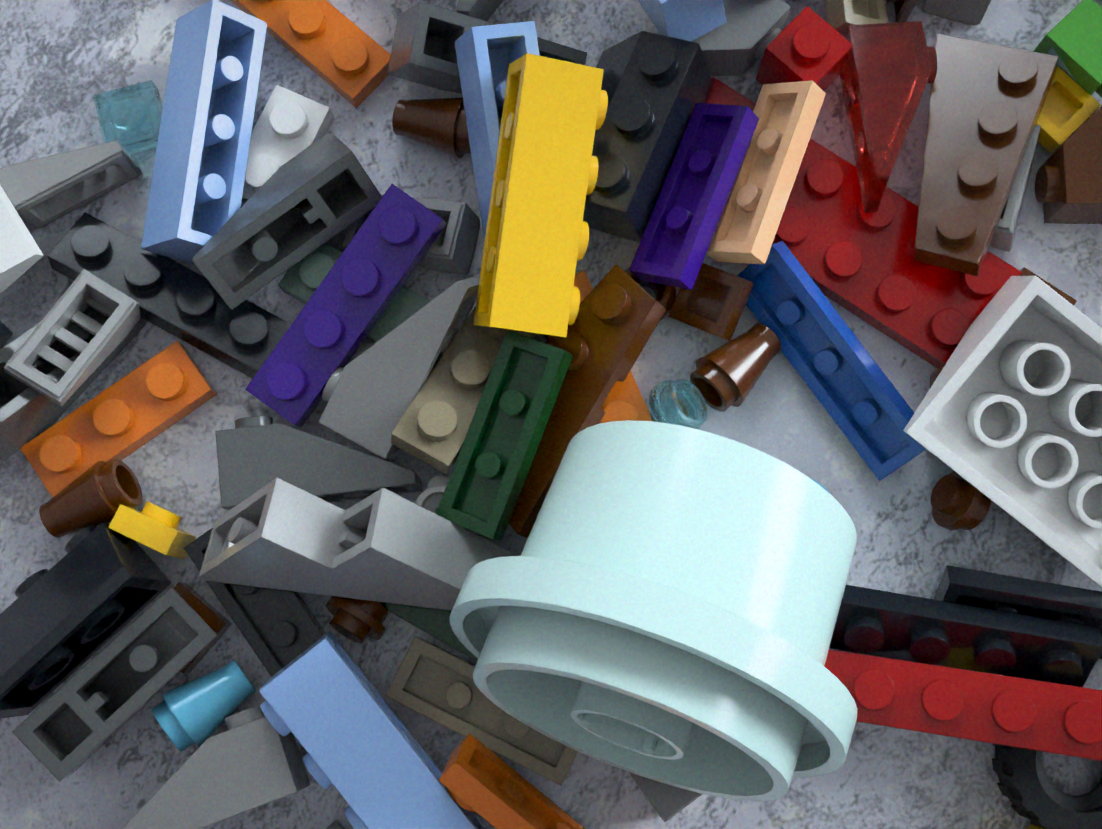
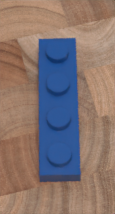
[737,241,926,481]

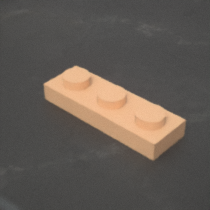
[706,80,826,264]

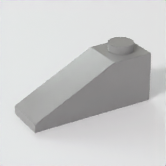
[319,277,479,459]
[122,705,310,829]

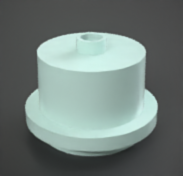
[450,420,858,802]

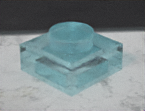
[93,80,163,154]

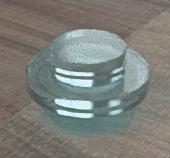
[649,379,707,430]

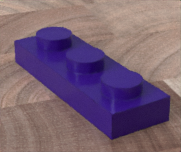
[629,103,759,290]

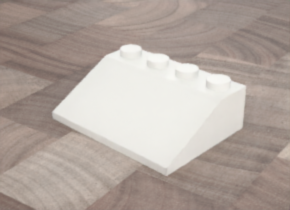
[903,276,1102,588]

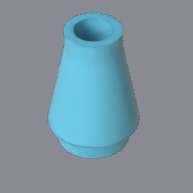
[152,659,256,752]

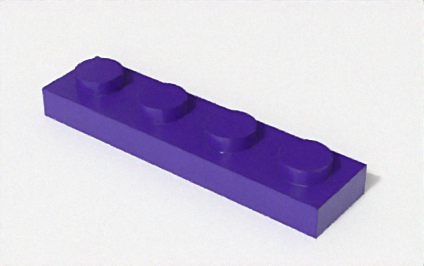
[245,184,447,427]

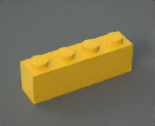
[473,53,608,338]

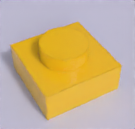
[1036,65,1101,154]
[108,501,196,559]

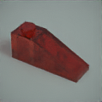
[839,21,937,213]

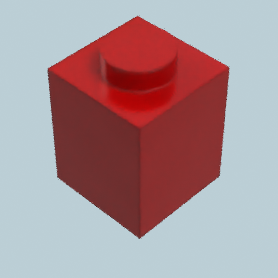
[756,6,853,91]

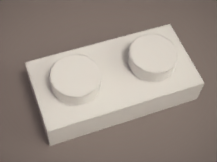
[241,85,334,204]

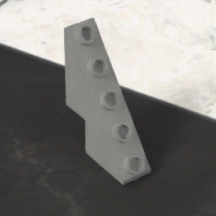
[199,478,519,611]

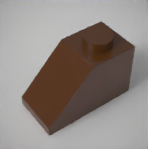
[1035,106,1102,224]

